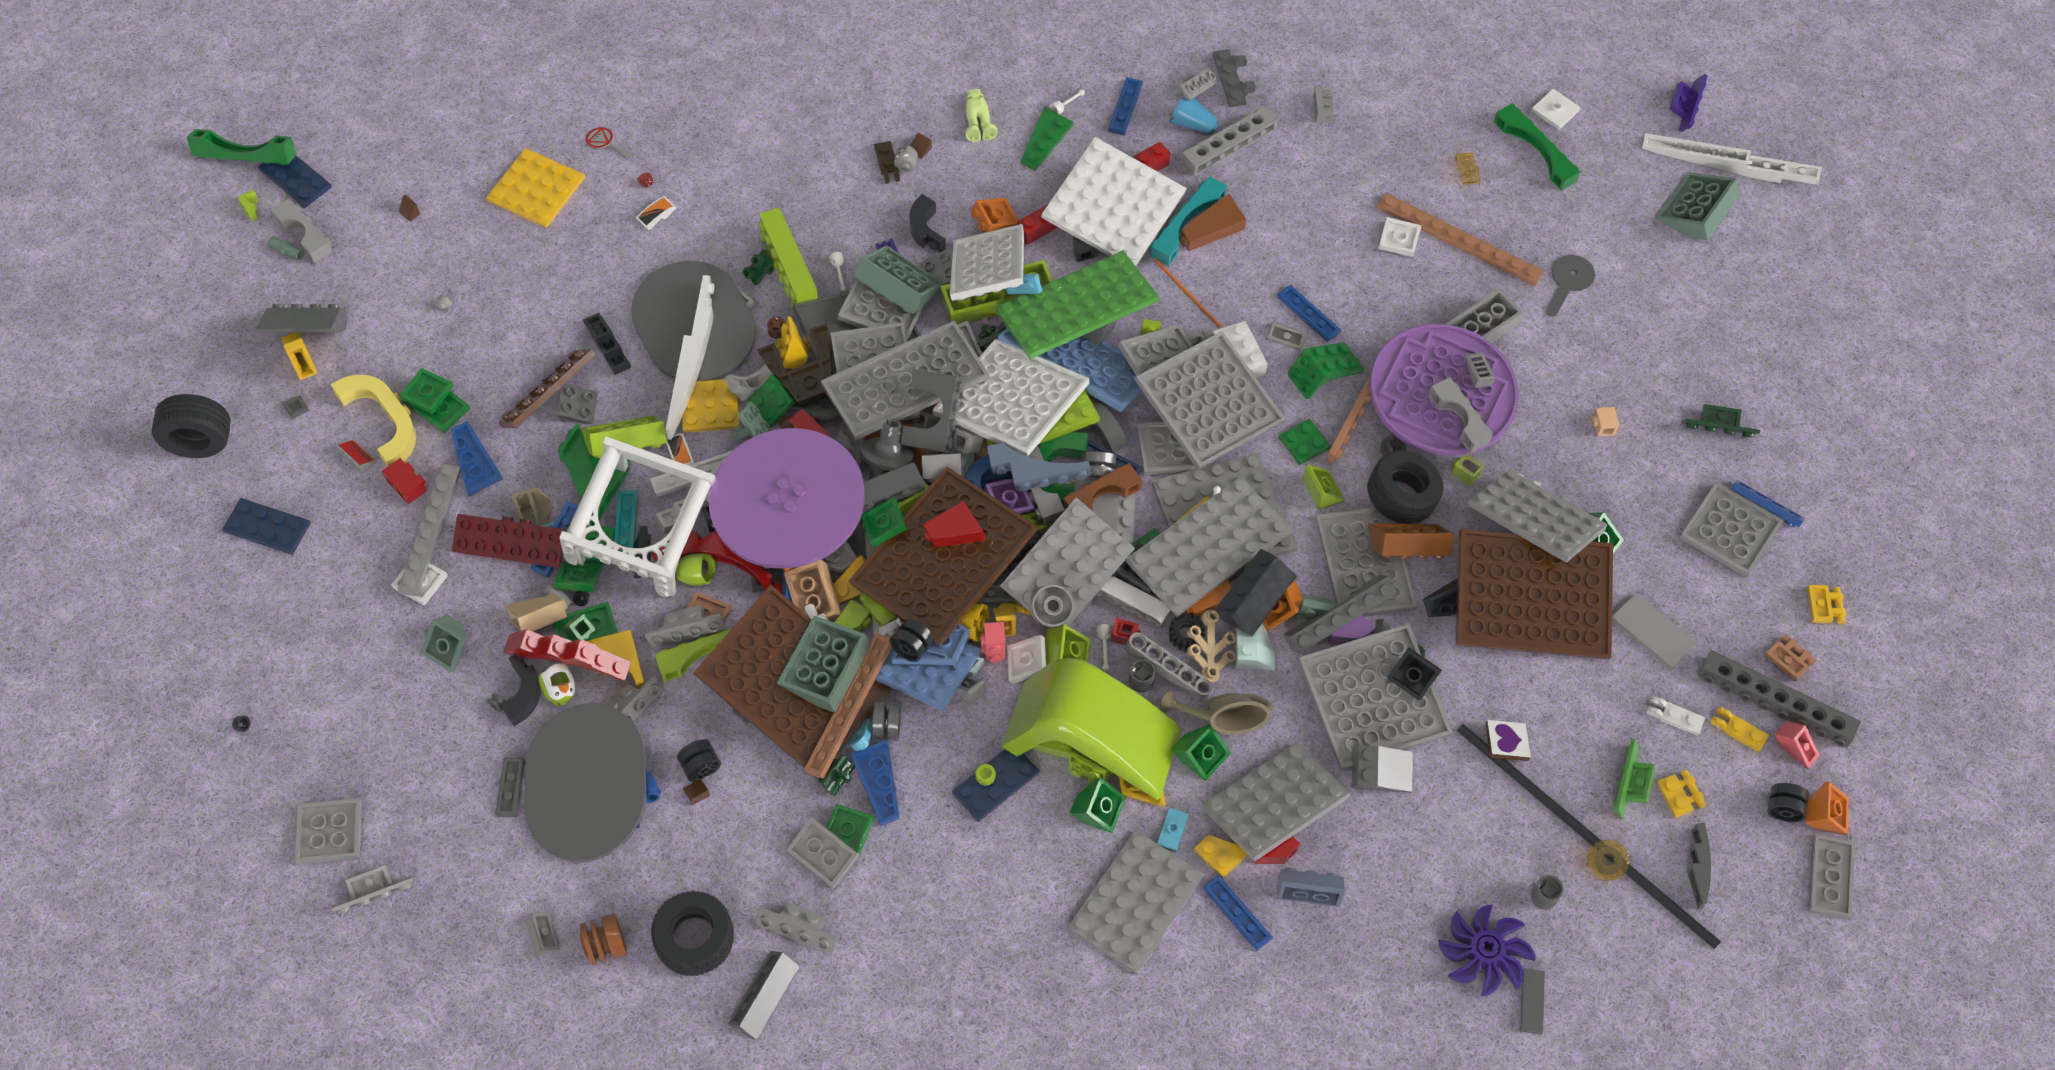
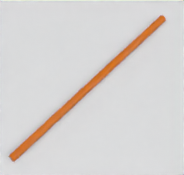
[1154,258,1222,328]

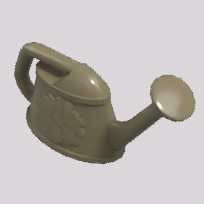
[1160,691,1273,735]

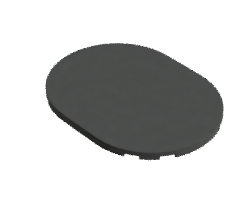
[631,261,756,381]
[525,703,646,862]

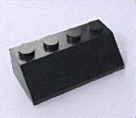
[1216,549,1297,637]

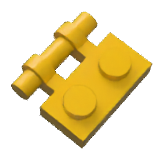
[1807,585,1846,625]
[1656,770,1707,818]

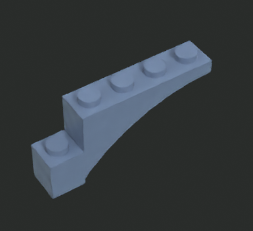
[987,442,1091,491]

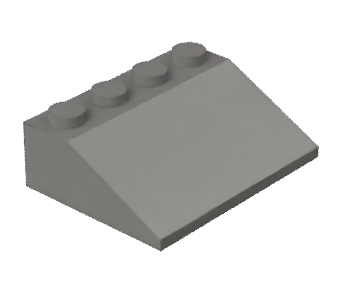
[1074,476,1136,546]

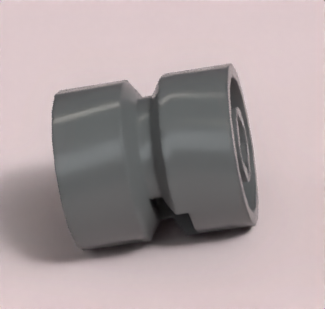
[1129,659,1156,693]
[1531,875,1564,910]

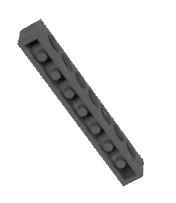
[1698,650,1861,747]

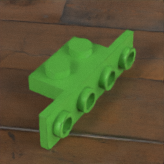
[1613,739,1656,819]

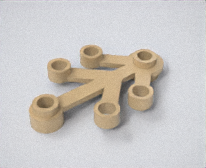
[1187,610,1236,683]

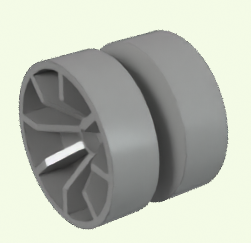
[1029,585,1074,627]

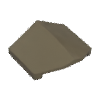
[511,487,553,526]

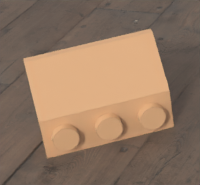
[784,560,842,622]

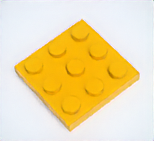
[682,379,739,433]

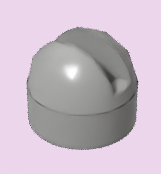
[436,295,453,311]

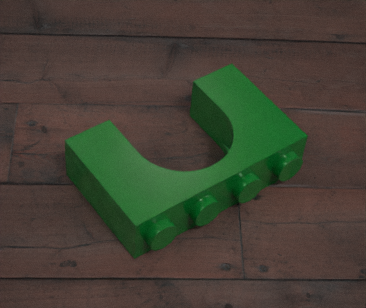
[1028,432,1088,508]

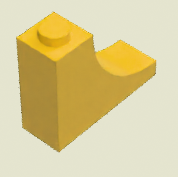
[281,333,318,380]
[587,630,645,689]

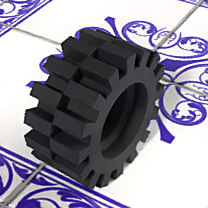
[1169,613,1205,651]

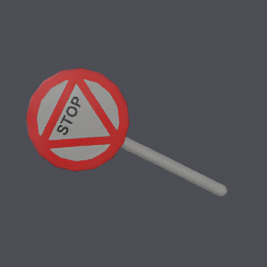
[585,127,635,159]

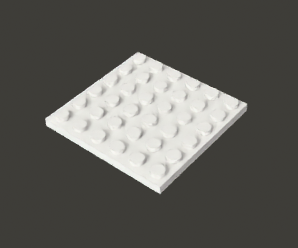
[1041,137,1187,266]
[933,339,1089,456]

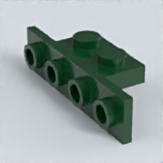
[1681,404,1761,438]

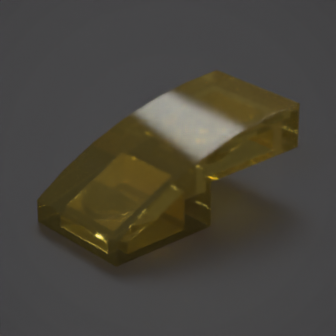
[1455,152,1481,185]

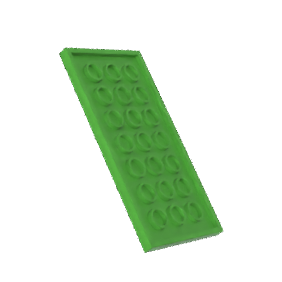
[995,250,1159,359]

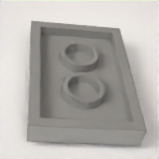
[787,817,860,888]

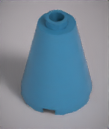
[1169,98,1219,134]

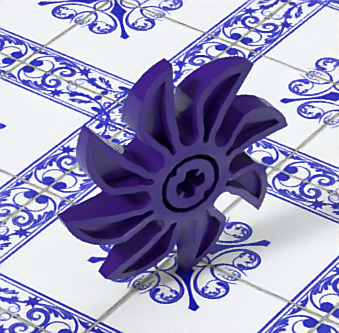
[1438,905,1536,997]

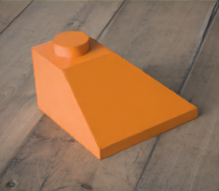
[1263,581,1303,631]
[1805,781,1849,835]

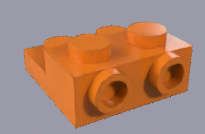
[971,198,1019,233]

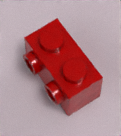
[382,458,427,505]

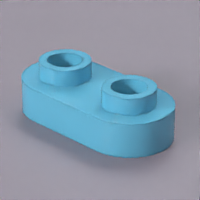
[849,719,873,751]

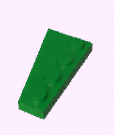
[1021,107,1073,171]

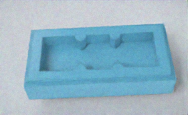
[1157,808,1189,852]

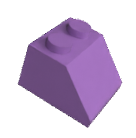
[984,479,1034,514]

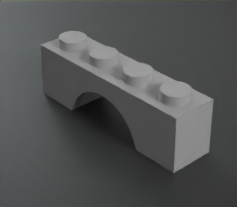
[271,199,333,264]
[1428,377,1493,453]
[911,406,984,454]
[1028,445,1064,525]

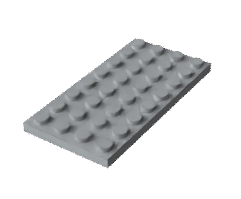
[821,321,990,440]
[1126,477,1293,617]

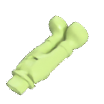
[965,89,998,142]

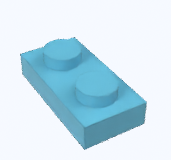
[1006,274,1042,294]

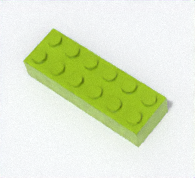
[758,207,818,311]
[941,260,1053,325]

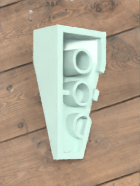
[1235,623,1275,671]

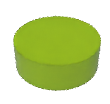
[975,764,996,785]

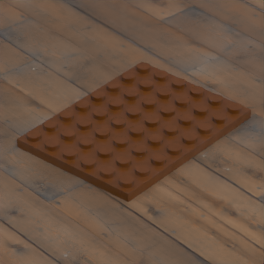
[849,467,1038,647]
[1455,529,1613,660]
[693,585,892,779]

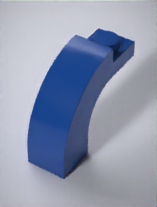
[966,455,1012,489]

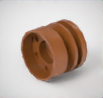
[580,913,627,966]

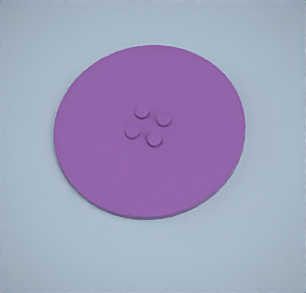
[1369,324,1519,456]
[709,428,865,568]

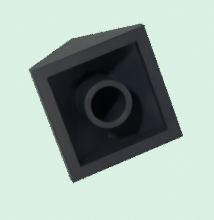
[1387,647,1442,701]

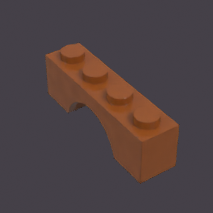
[1064,463,1142,511]

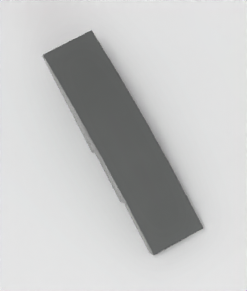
[1687,823,1711,909]

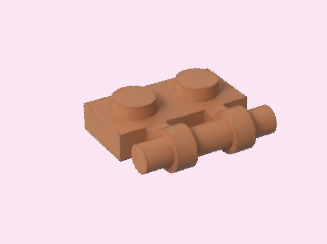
[1764,634,1817,682]

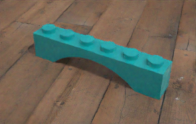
[1150,176,1227,266]

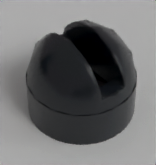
[573,591,590,606]
[232,716,251,732]

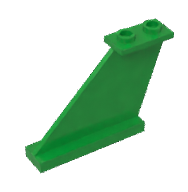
[558,423,630,525]

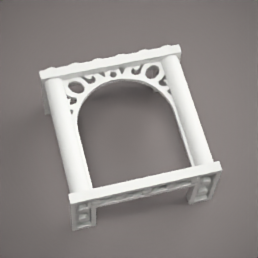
[559,437,716,598]

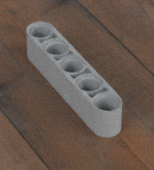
[1126,633,1212,700]

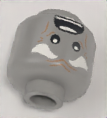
[894,146,918,172]

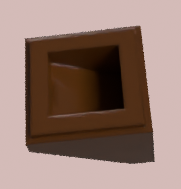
[910,133,932,159]
[399,195,420,221]
[683,779,710,805]

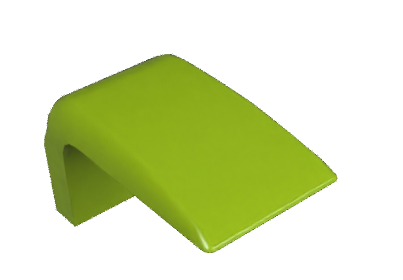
[1001,658,1181,799]

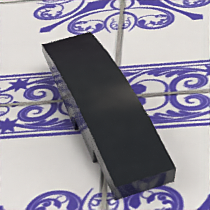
[583,313,631,375]

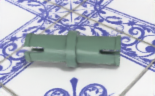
[268,236,304,260]

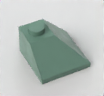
[421,614,466,672]

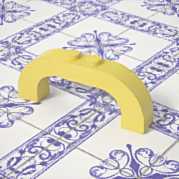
[330,375,416,467]

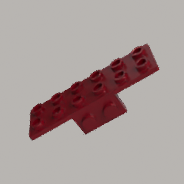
[452,514,566,568]

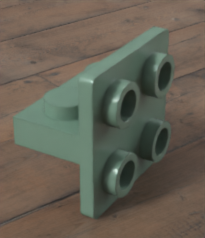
[730,401,770,442]
[1296,594,1337,637]

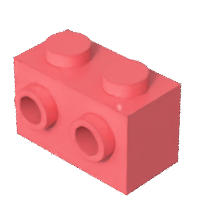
[981,622,1005,663]

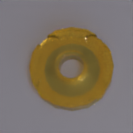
[1587,840,1630,881]

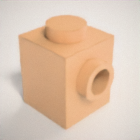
[1591,407,1620,436]

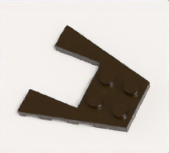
[757,323,832,405]

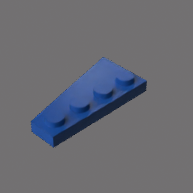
[451,421,503,497]
[850,739,899,826]

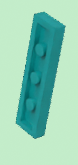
[614,490,638,554]

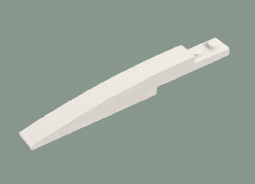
[1642,133,1822,185]
[665,275,714,440]

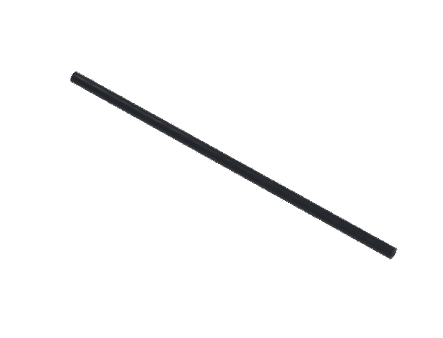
[1457,724,1721,949]

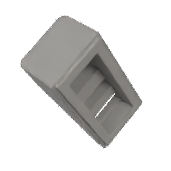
[1464,352,1495,388]

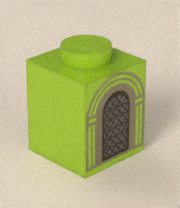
[1452,455,1484,486]

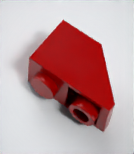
[1253,836,1300,864]

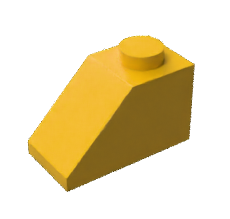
[993,606,1016,636]

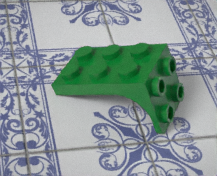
[1288,342,1364,399]

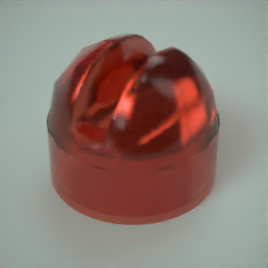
[638,172,653,188]

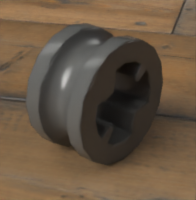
[487,693,505,712]

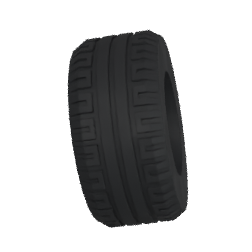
[152,394,231,458]
[1367,451,1444,524]
[651,891,734,976]

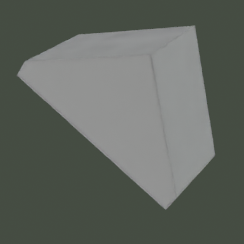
[956,674,985,706]

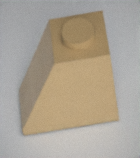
[505,594,567,632]

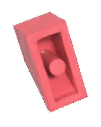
[1774,722,1820,768]

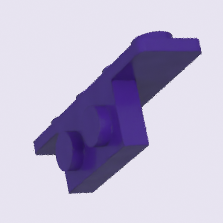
[1669,74,1708,132]

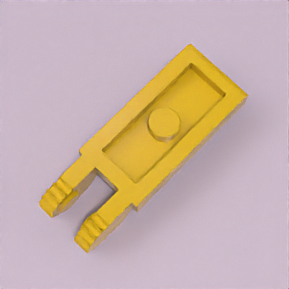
[1710,707,1769,752]

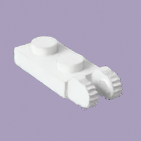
[1646,697,1705,736]

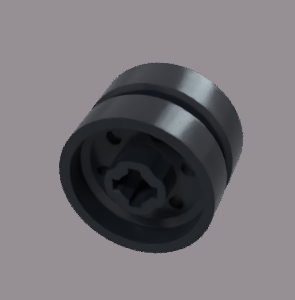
[889,619,934,662]
[677,739,721,782]
[1767,783,1809,823]

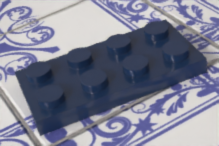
[258,156,332,208]
[222,498,311,555]
[952,749,1040,822]

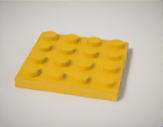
[486,148,585,228]

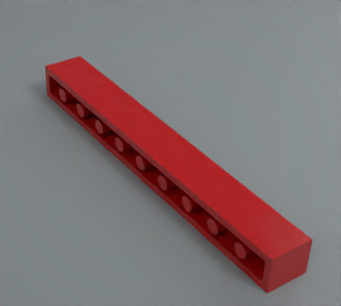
[1017,142,1170,245]

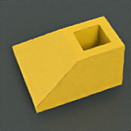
[776,317,808,369]

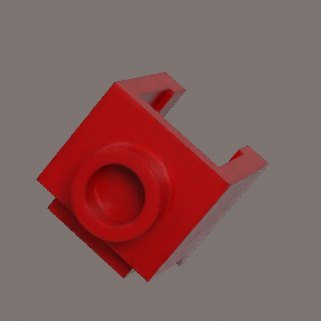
[1110,616,1141,646]

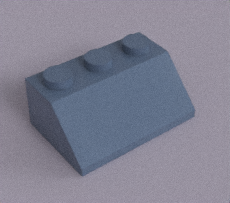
[1277,868,1345,907]

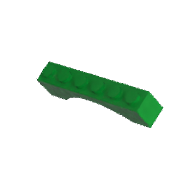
[1494,103,1580,191]
[186,129,296,165]

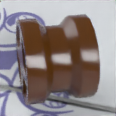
[767,317,785,339]

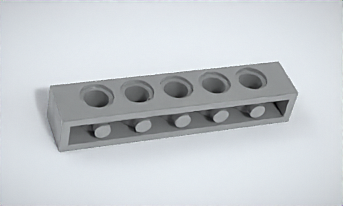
[1181,106,1278,176]

